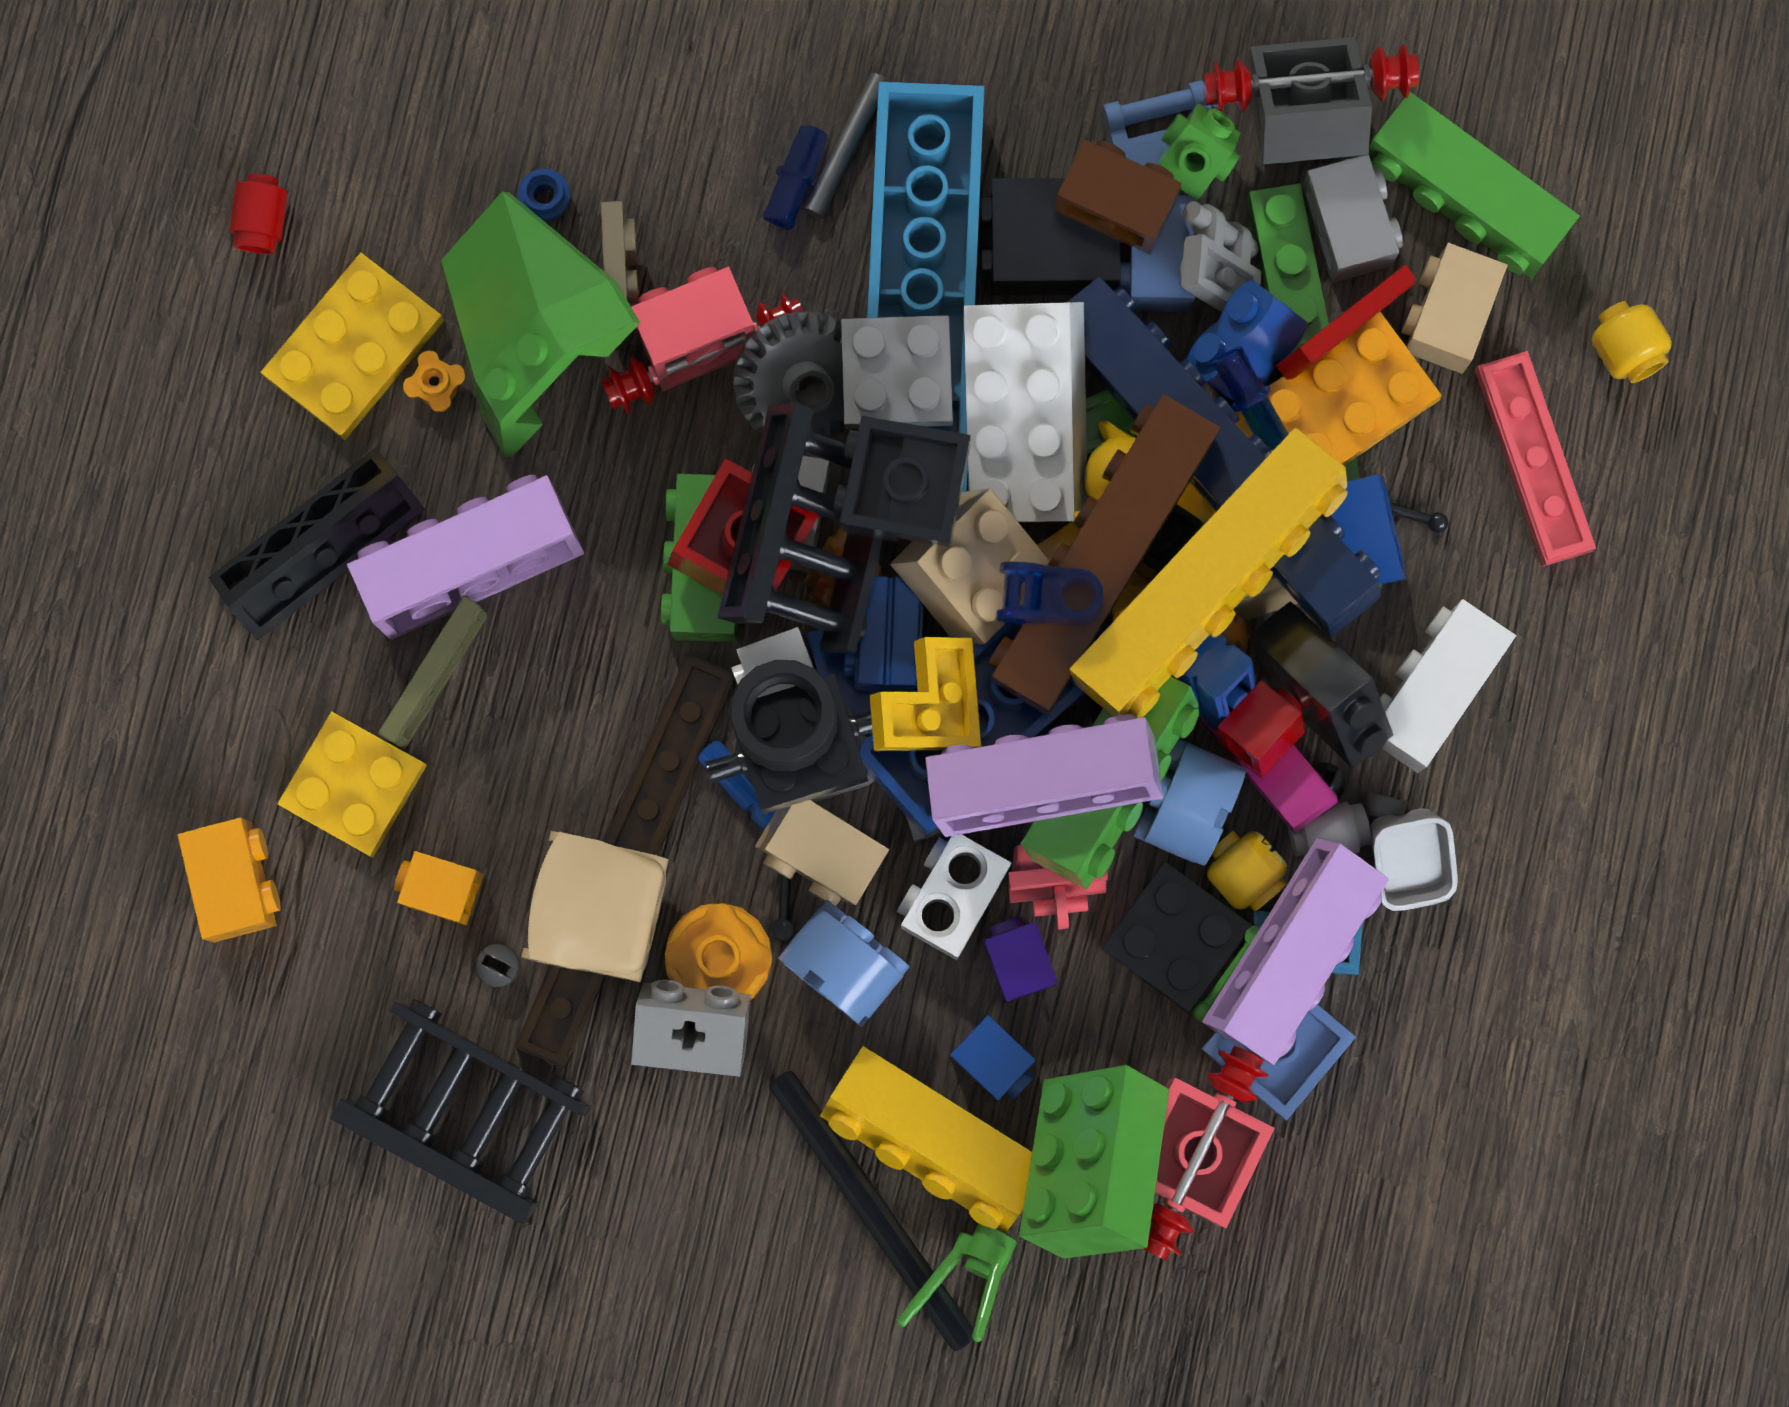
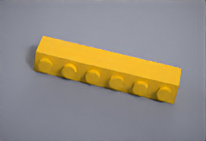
[1070,427,1348,718]

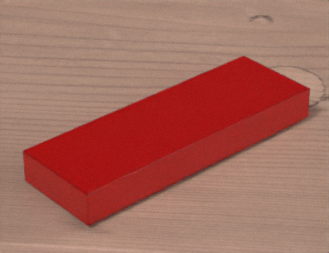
[1276,265,1416,380]

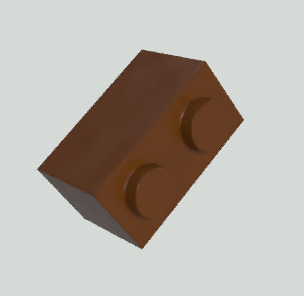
[1054,139,1182,255]

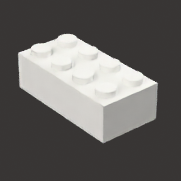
[964,302,1088,522]

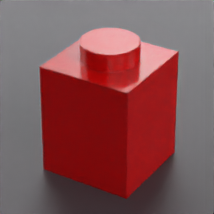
[1217,680,1305,779]

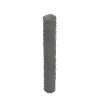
[803,73,889,219]

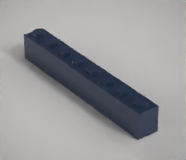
[1067,276,1381,638]

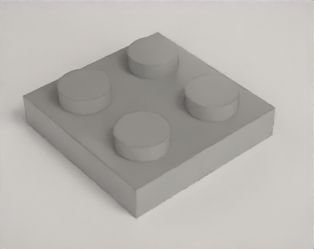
[841,316,953,429]

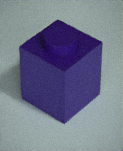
[983,917,1058,1004]

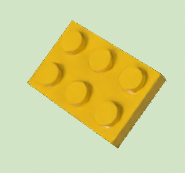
[260,252,445,440]

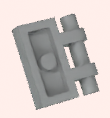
[1180,201,1261,312]

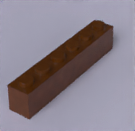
[988,394,1221,716]

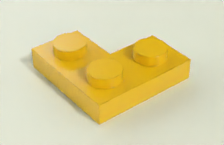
[870,637,981,751]

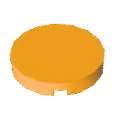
[665,903,773,1000]

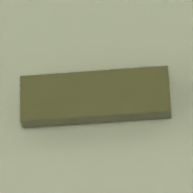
[378,596,487,749]

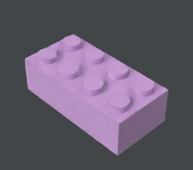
[347,475,584,640]

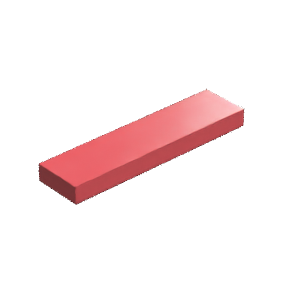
[1474,351,1596,567]

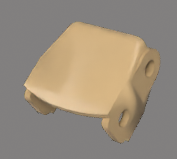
[521,831,669,982]

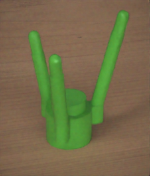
[897,1224,1017,1342]

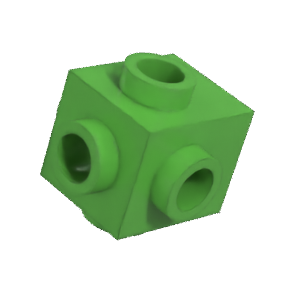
[1157,103,1241,201]

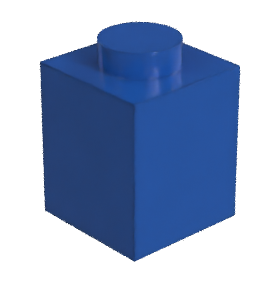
[950,1015,1036,1101]

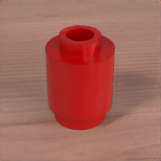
[229,174,288,254]

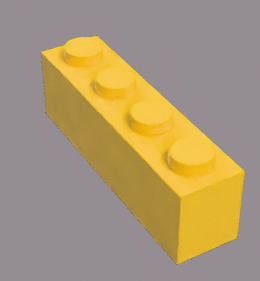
[820,1046,1032,1233]

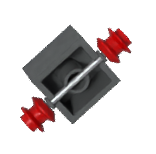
[1203,37,1419,164]

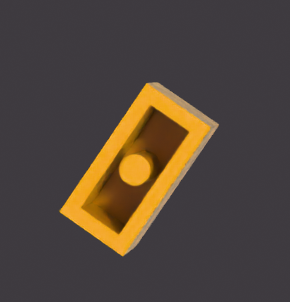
[177,817,281,943]

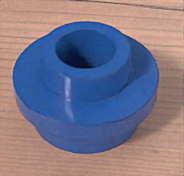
[518,169,571,221]

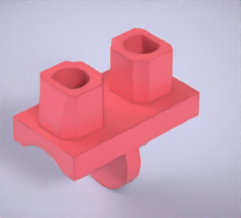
[1008,845,1108,930]

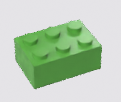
[1019,1065,1169,1259]

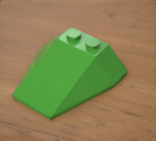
[441,191,640,457]

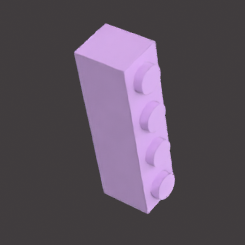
[926,715,1163,837]
[1202,838,1389,1065]

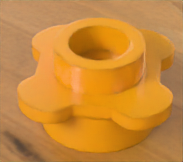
[403,351,466,412]

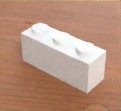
[1380,599,1517,773]

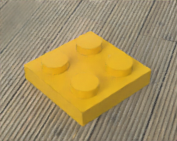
[277,711,427,858]

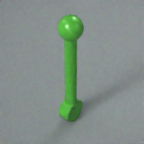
[1193,926,1261,1022]

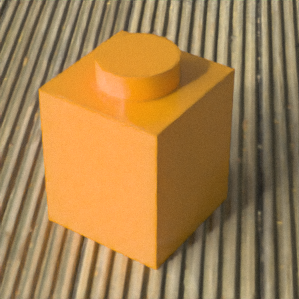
[394,851,484,926]

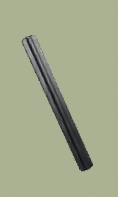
[769,1070,974,1351]

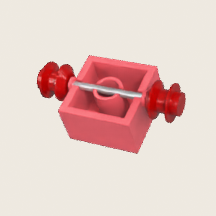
[601,266,803,415]
[1144,1046,1275,1261]

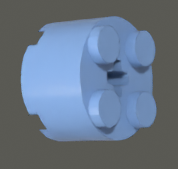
[1133,739,1246,866]
[778,900,910,1027]

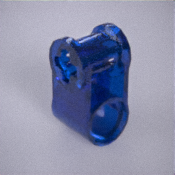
[995,562,1104,626]

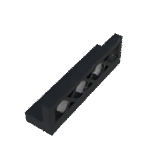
[208,447,426,641]

